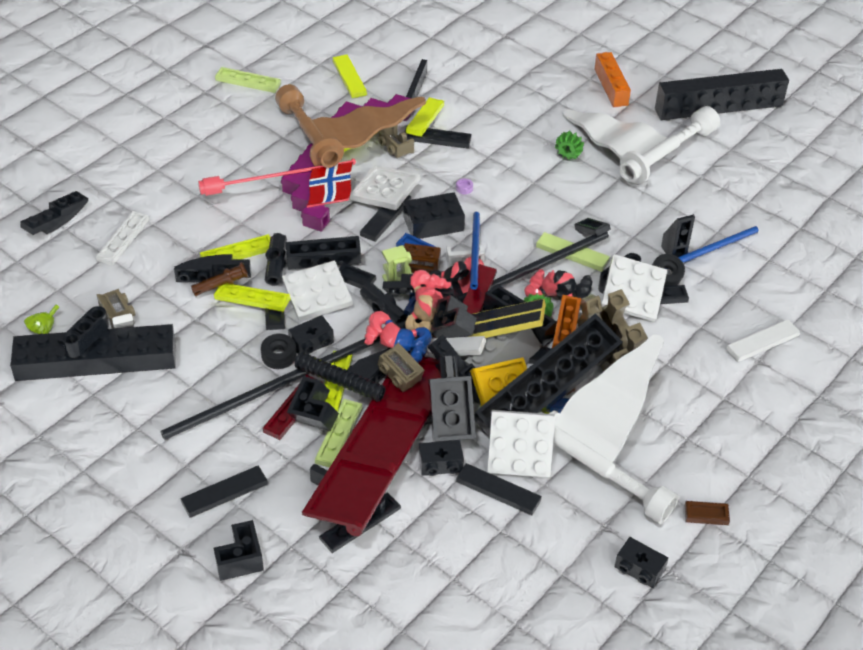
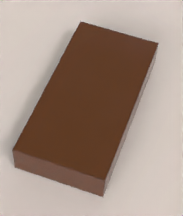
[685,501,730,526]

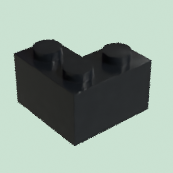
[430,295,477,338]
[287,376,339,431]
[213,520,264,581]

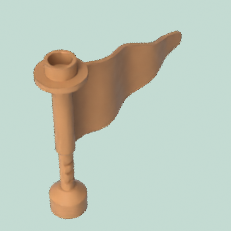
[275,84,426,168]

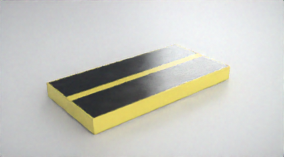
[468,298,546,338]

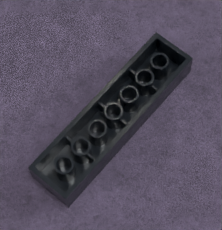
[655,68,789,121]
[474,313,623,437]
[10,324,176,381]

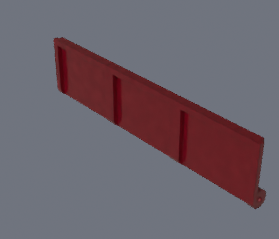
[302,354,441,536]

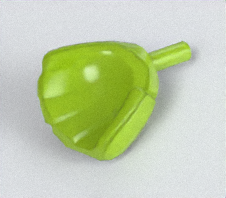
[24,304,59,334]

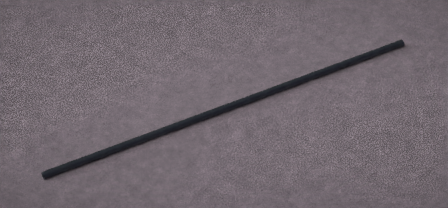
[160,232,609,440]

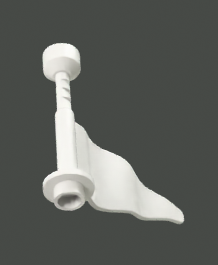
[563,106,720,184]
[539,334,679,524]

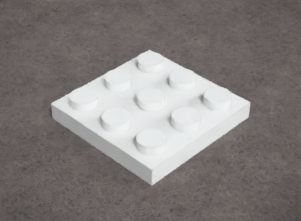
[350,165,421,210]
[601,254,667,322]
[282,260,353,322]
[488,410,555,477]

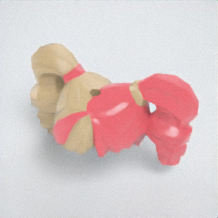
[405,270,451,338]

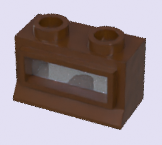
[404,243,441,273]

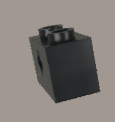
[288,315,334,354]
[419,440,464,476]
[614,537,669,588]

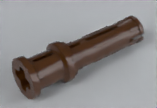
[191,262,249,297]

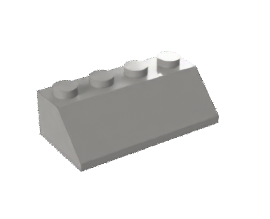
[464,329,542,368]

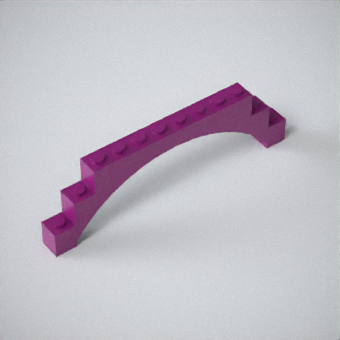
[281,94,413,232]

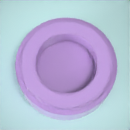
[456,178,473,194]

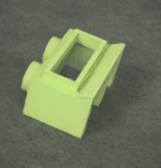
[382,245,412,281]

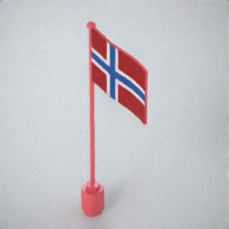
[198,158,356,208]

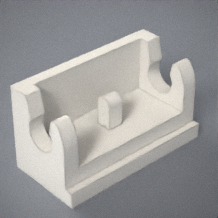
[445,244,485,268]

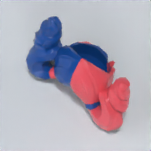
[364,311,432,363]

